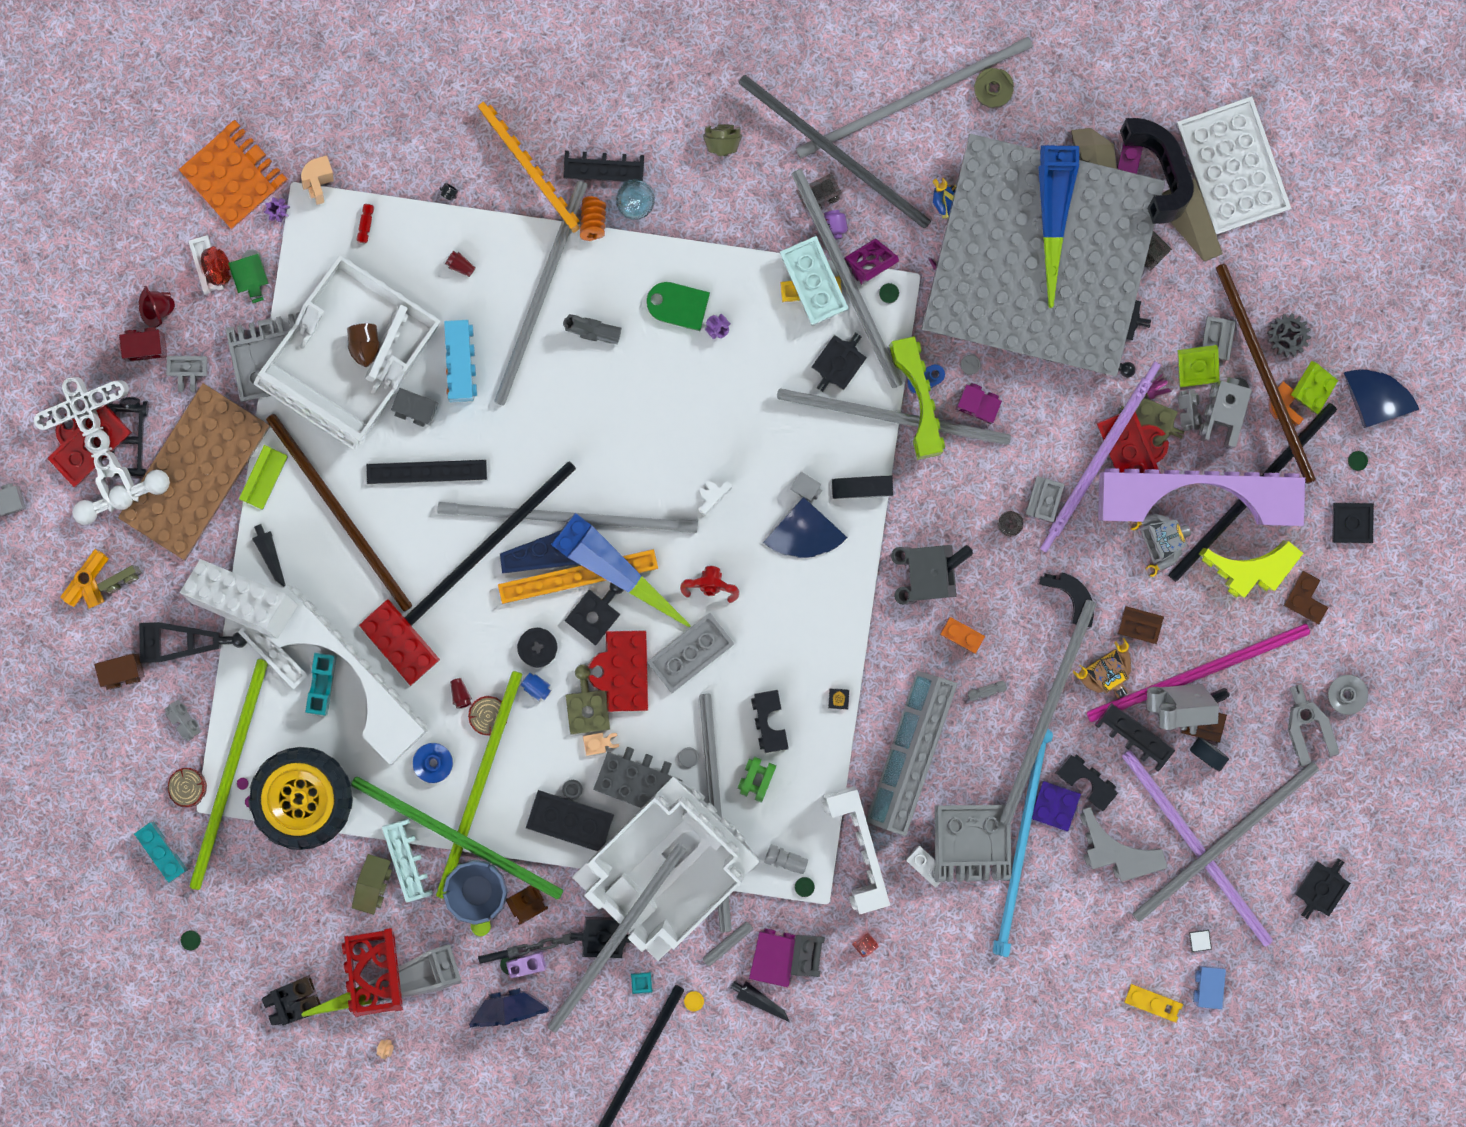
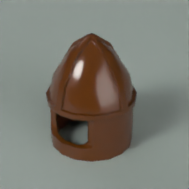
[347,323,380,367]

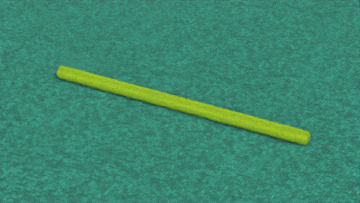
[189,659,268,890]
[436,671,522,899]

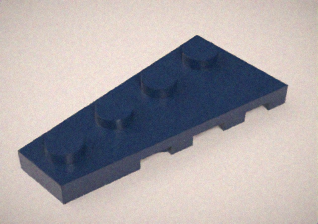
[500,530,578,574]

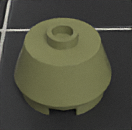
[703,124,743,156]

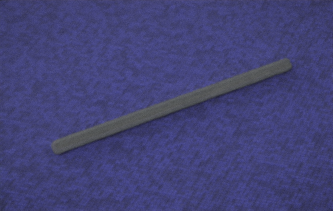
[738,75,931,229]

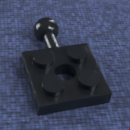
[565,582,624,646]

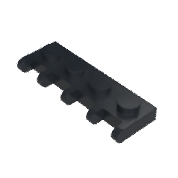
[563,150,644,183]
[1095,703,1175,772]

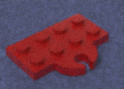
[47,405,132,487]
[1096,412,1169,474]
[587,631,648,712]

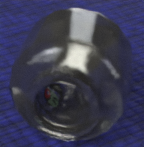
[997,511,1024,537]

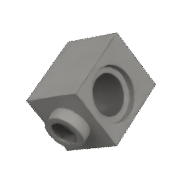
[790,472,822,502]

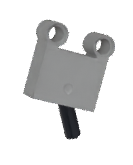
[1146,684,1230,735]

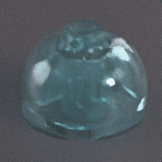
[616,179,655,220]

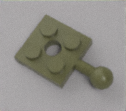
[565,664,610,735]

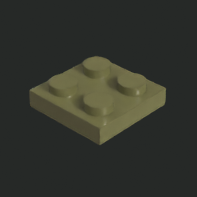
[97,565,142,594]

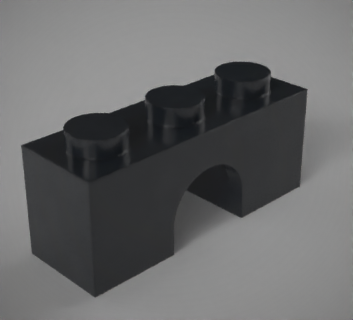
[751,690,789,753]
[1055,754,1118,811]

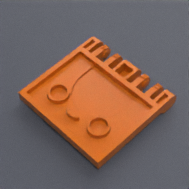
[178,120,288,230]

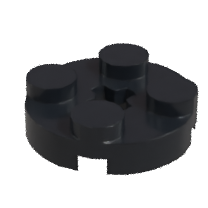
[517,627,558,667]

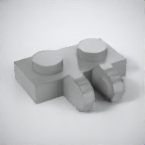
[166,356,208,392]

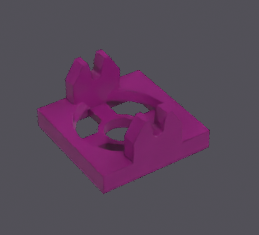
[844,238,899,285]

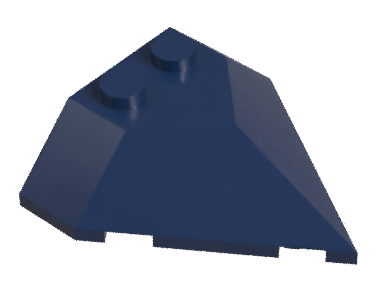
[469,988,549,1028]

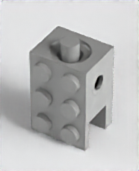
[1198,377,1252,449]

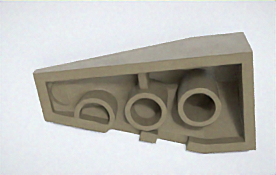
[1162,178,1223,262]

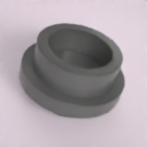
[562,779,583,800]

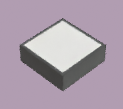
[1189,929,1212,952]

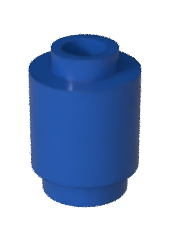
[521,673,551,701]

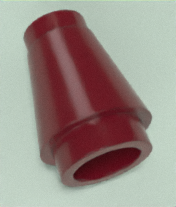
[445,250,476,277]
[450,678,472,709]

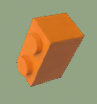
[939,617,985,654]

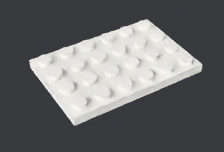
[1176,96,1291,235]

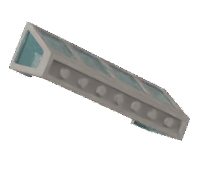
[866,670,958,836]

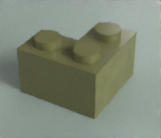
[351,854,392,915]

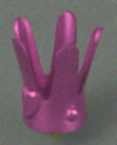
[1145,373,1172,400]

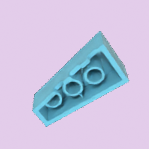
[444,320,477,403]

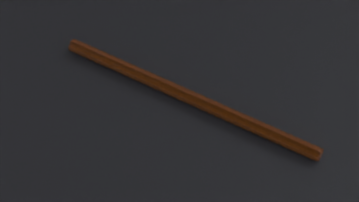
[1216,264,1316,484]
[266,414,412,612]

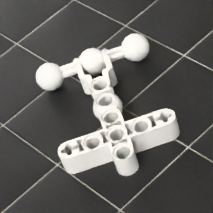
[34,377,170,525]

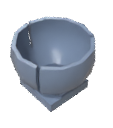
[443,859,508,925]

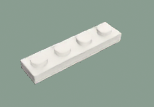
[365,304,408,382]
[238,626,308,690]

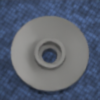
[1328,675,1368,715]

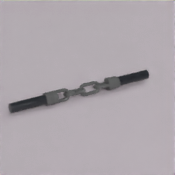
[478,932,582,964]

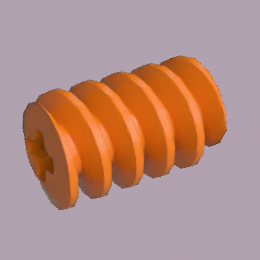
[580,196,606,241]

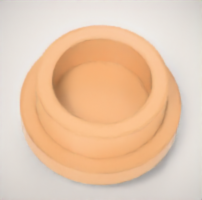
[377,1039,394,1059]

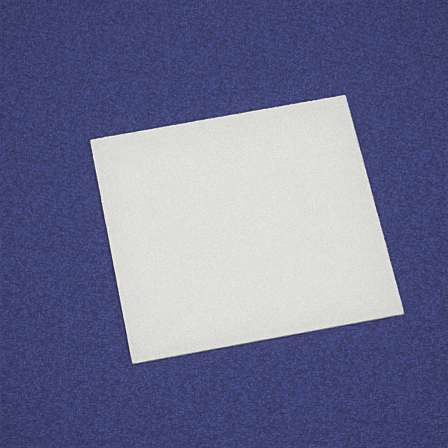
[197,182,920,904]

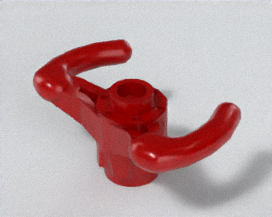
[680,566,739,603]

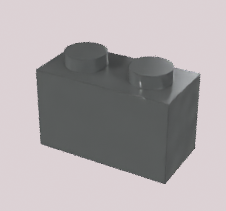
[391,388,439,427]

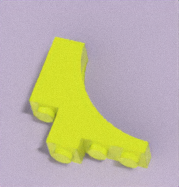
[1199,540,1304,598]

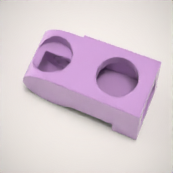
[506,951,546,978]

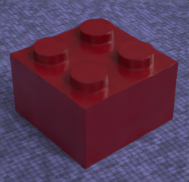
[119,327,167,362]

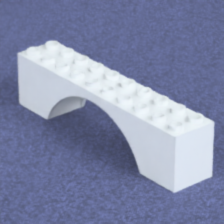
[267,585,428,765]

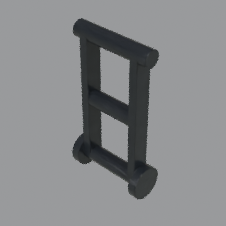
[107,401,149,477]

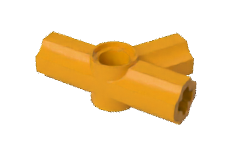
[60,549,110,609]

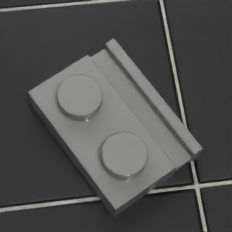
[1202,316,1236,361]
[1025,476,1065,523]

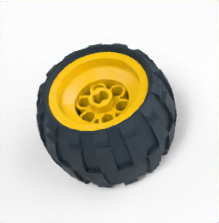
[248,747,353,850]

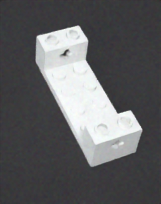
[822,786,890,915]

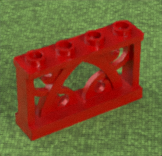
[342,928,403,1017]

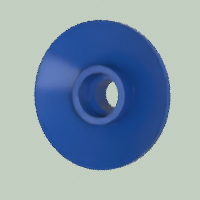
[413,743,453,783]

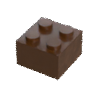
[94,653,145,690]

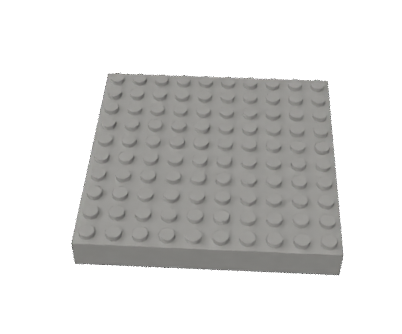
[921,134,1165,377]

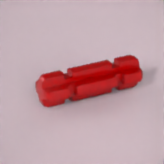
[357,204,374,243]

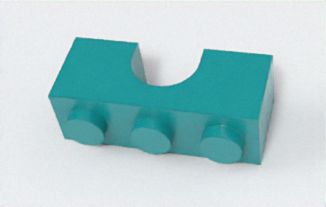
[305,653,337,715]
[134,821,188,883]

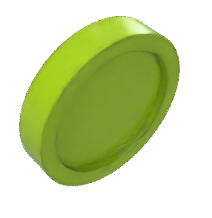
[471,921,491,936]

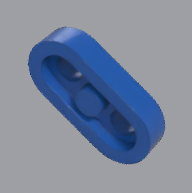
[907,364,945,394]

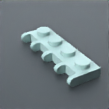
[382,819,433,903]

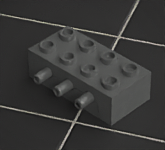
[593,747,683,808]

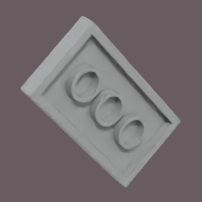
[647,613,734,693]

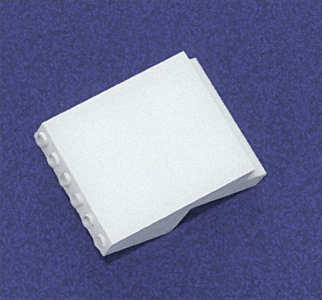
[254,255,441,450]

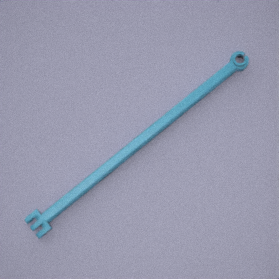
[993,729,1053,957]

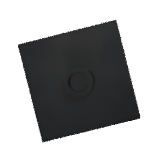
[1332,503,1374,543]

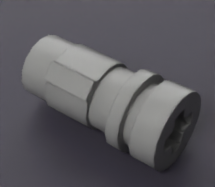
[764,844,808,874]

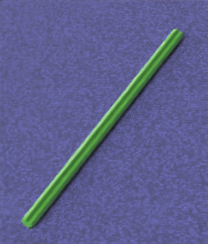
[351,777,563,899]

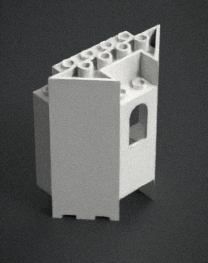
[572,777,760,961]

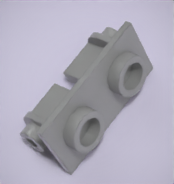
[1178,389,1202,431]
[164,700,202,742]

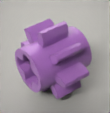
[264,197,290,222]
[705,314,731,339]

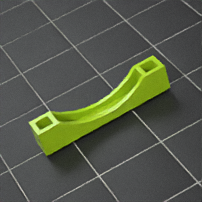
[889,336,945,460]

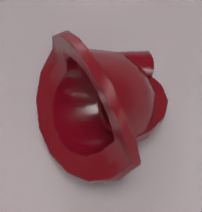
[139,286,175,327]

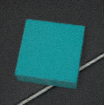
[631,972,652,994]

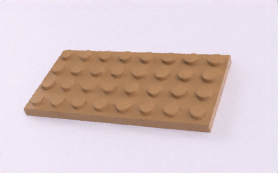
[118,383,270,561]

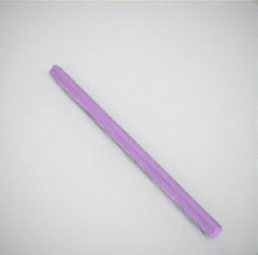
[1122,750,1273,947]

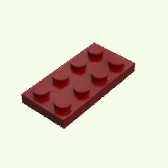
[359,599,440,686]

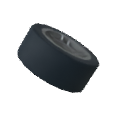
[1190,737,1229,771]

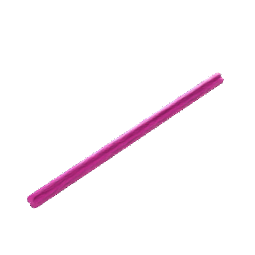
[1087,624,1310,722]

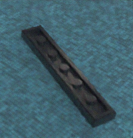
[366,460,487,484]

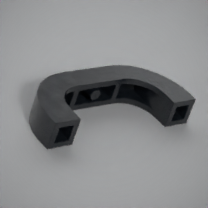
[1120,118,1194,224]

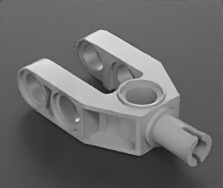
[1288,684,1339,767]

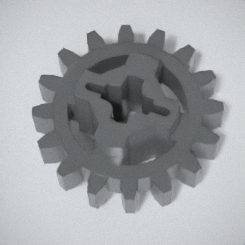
[1267,313,1311,357]

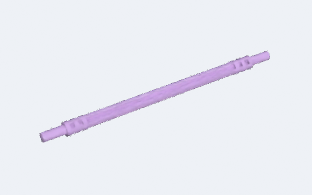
[1040,361,1161,553]

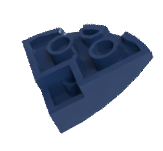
[1343,369,1419,428]
[763,497,848,558]

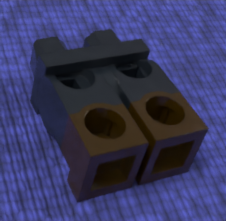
[262,975,321,1026]

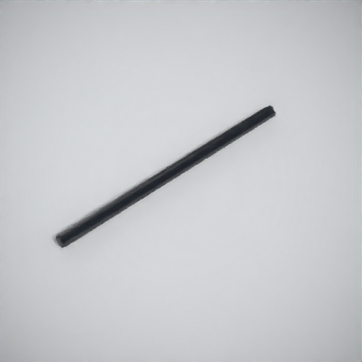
[1168,403,1337,582]
[404,461,576,626]
[598,985,684,1127]

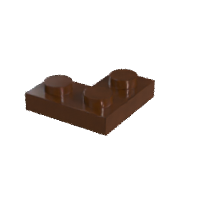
[1283,571,1329,625]

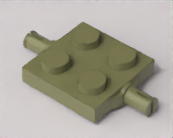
[1118,398,1184,446]

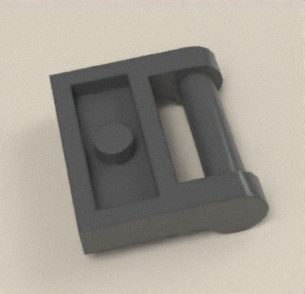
[791,935,825,977]

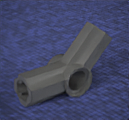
[563,314,622,345]

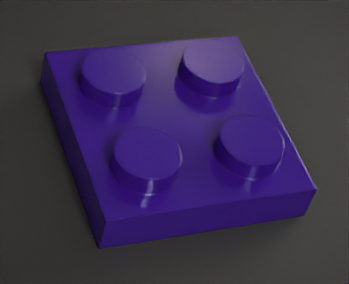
[1032,781,1081,832]

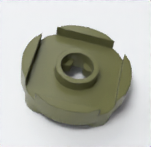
[974,68,1014,108]

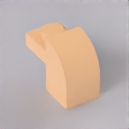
[301,155,334,205]

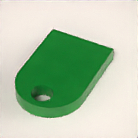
[647,282,710,331]

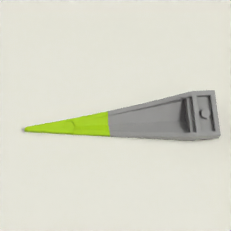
[301,944,462,1017]

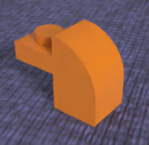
[1268,381,1304,426]

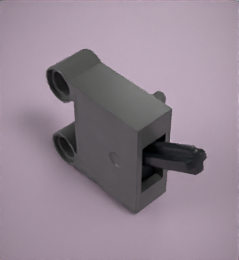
[891,545,973,605]

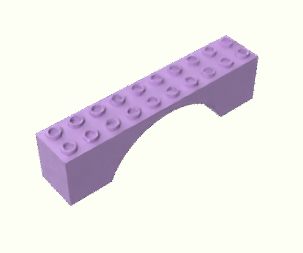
[1098,468,1305,526]

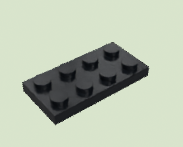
[526,790,614,851]

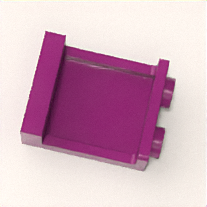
[749,928,795,988]

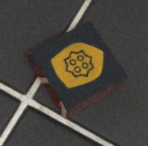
[828,688,849,710]

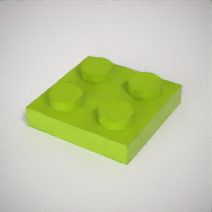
[1177,345,1220,387]
[1291,361,1338,414]

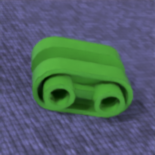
[737,757,777,803]

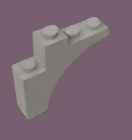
[1079,807,1168,882]

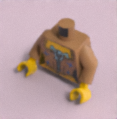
[1073,638,1131,699]

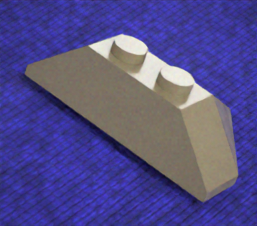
[1071,128,1117,169]

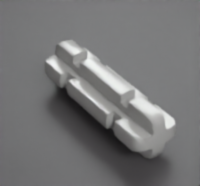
[968,681,1007,701]

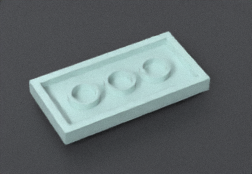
[780,236,849,325]

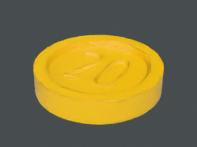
[684,991,704,1011]

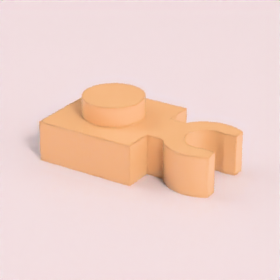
[583,732,619,756]

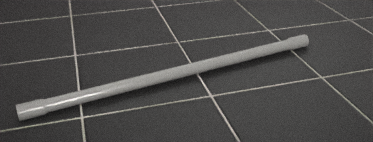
[795,37,1033,159]
[438,502,698,533]

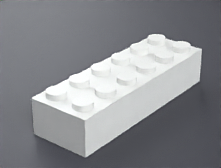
[180,559,298,639]

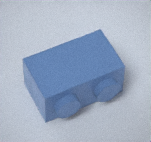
[1193,966,1226,1009]

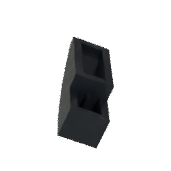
[832,475,893,499]

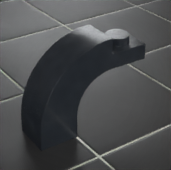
[1037,572,1094,627]

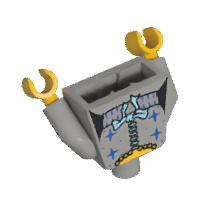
[1128,514,1191,577]

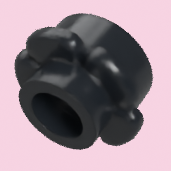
[439,183,458,200]

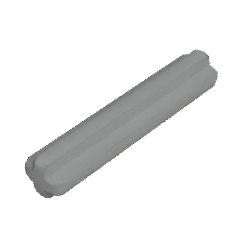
[703,922,753,966]

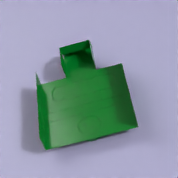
[228,253,269,303]

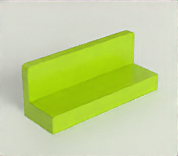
[239,445,288,509]

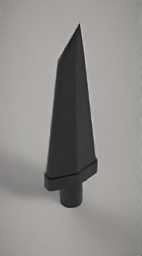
[252,524,286,587]
[730,981,791,1023]

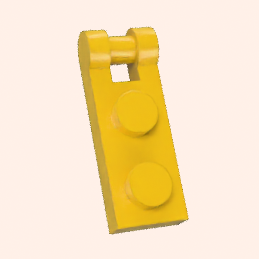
[1124,984,1184,1023]

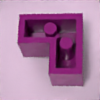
[955,383,1002,424]

